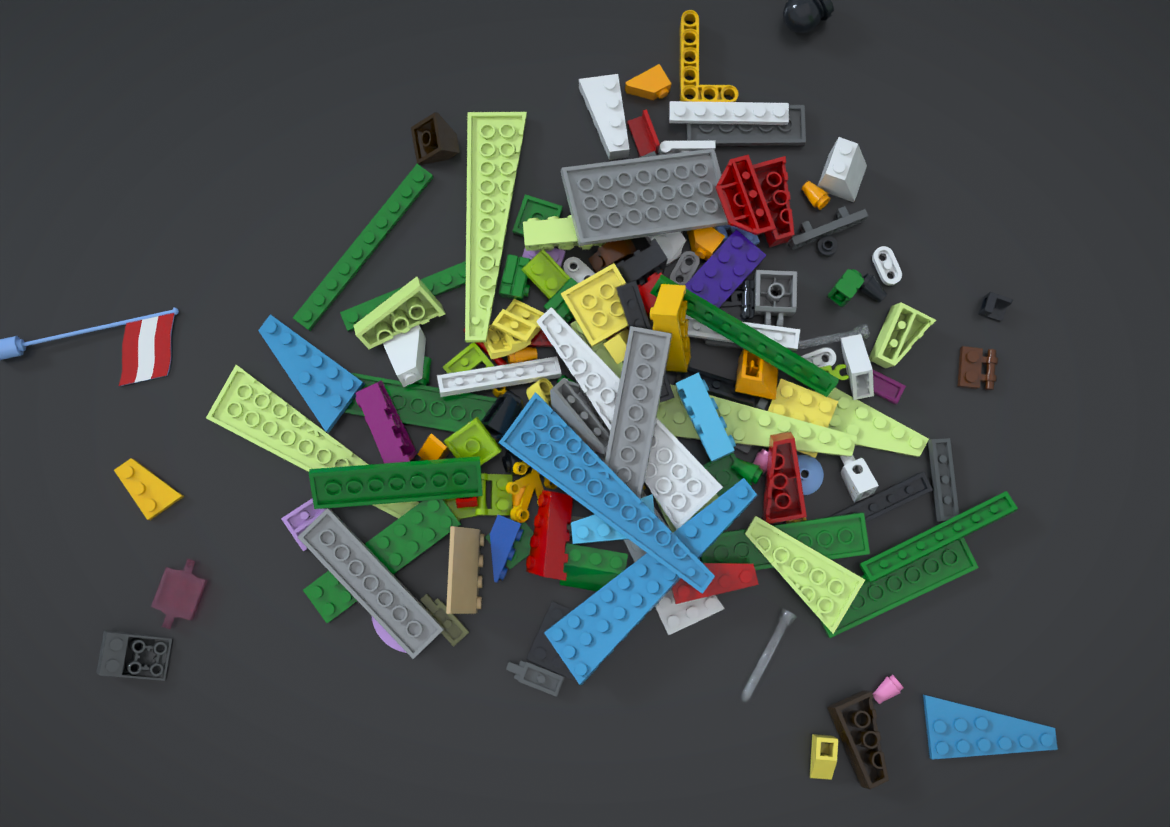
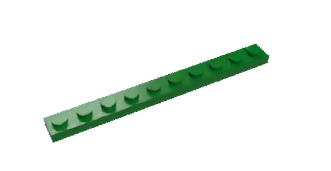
[293,164,434,331]
[650,274,839,397]

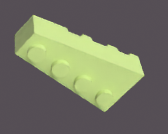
[523,215,606,251]
[354,277,445,349]

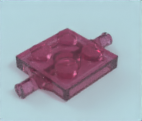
[151,559,207,629]

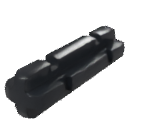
[742,280,754,319]

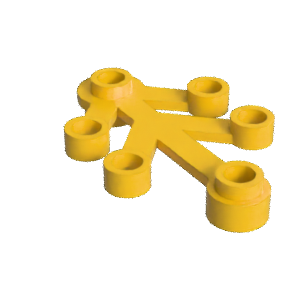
[506,461,557,523]

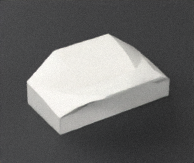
[645,232,686,266]

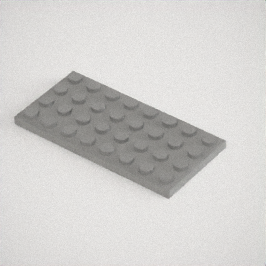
[560,149,729,246]

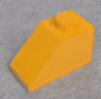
[625,64,671,100]
[687,227,725,261]
[417,433,451,461]

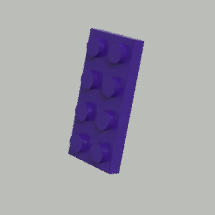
[685,229,766,308]

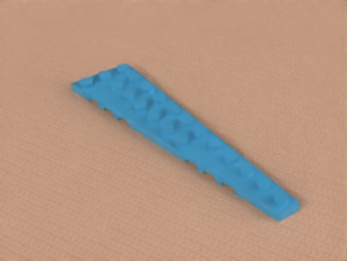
[499,392,715,594]
[544,478,758,685]

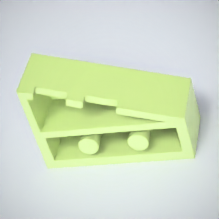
[869,302,936,368]

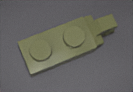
[420,594,469,647]

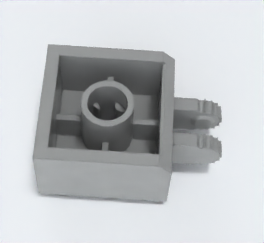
[752,270,797,327]

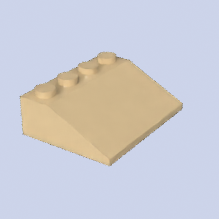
[446,526,485,614]

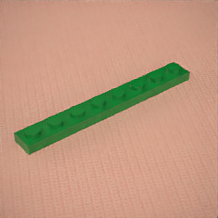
[340,261,466,332]
[860,491,1018,584]

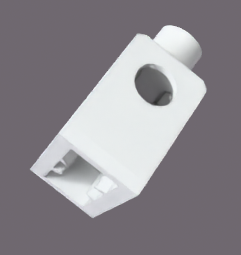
[840,455,879,503]

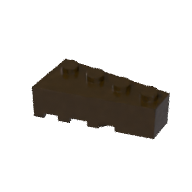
[827,690,889,789]

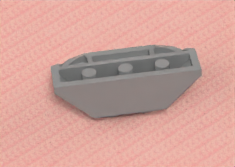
[550,378,610,454]

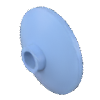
[797,455,824,495]

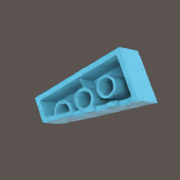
[676,372,736,463]
[571,494,655,544]

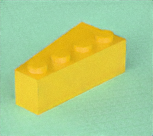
[650,284,691,372]

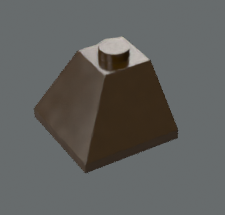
[411,112,460,165]

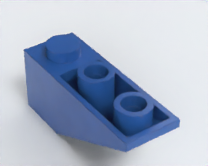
[490,515,524,583]

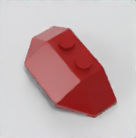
[715,154,776,235]

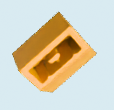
[735,348,778,400]

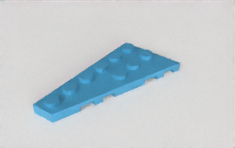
[258,314,365,433]
[923,694,1058,759]

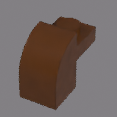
[588,239,637,273]

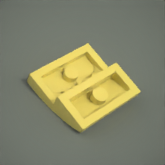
[492,299,545,343]
[483,324,531,359]

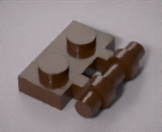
[957,346,998,390]

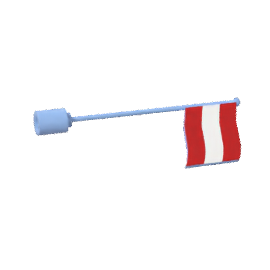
[0,307,179,387]

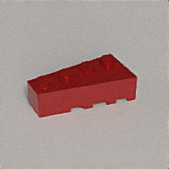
[672,563,759,604]

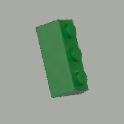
[560,543,628,591]

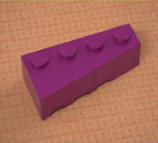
[355,380,418,463]

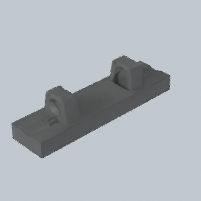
[788,206,868,250]

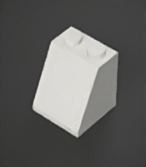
[818,137,867,202]

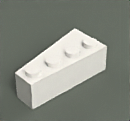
[579,74,630,160]

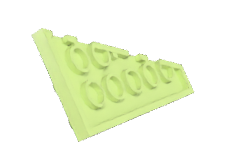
[814,388,929,457]
[745,516,865,634]

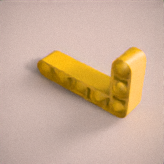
[680,10,738,102]

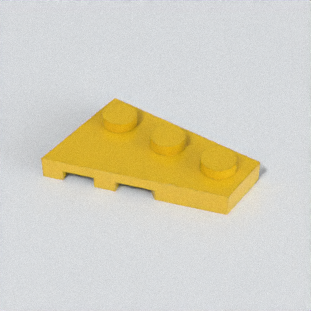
[114,458,184,520]

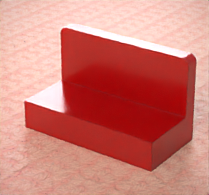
[627,109,660,157]

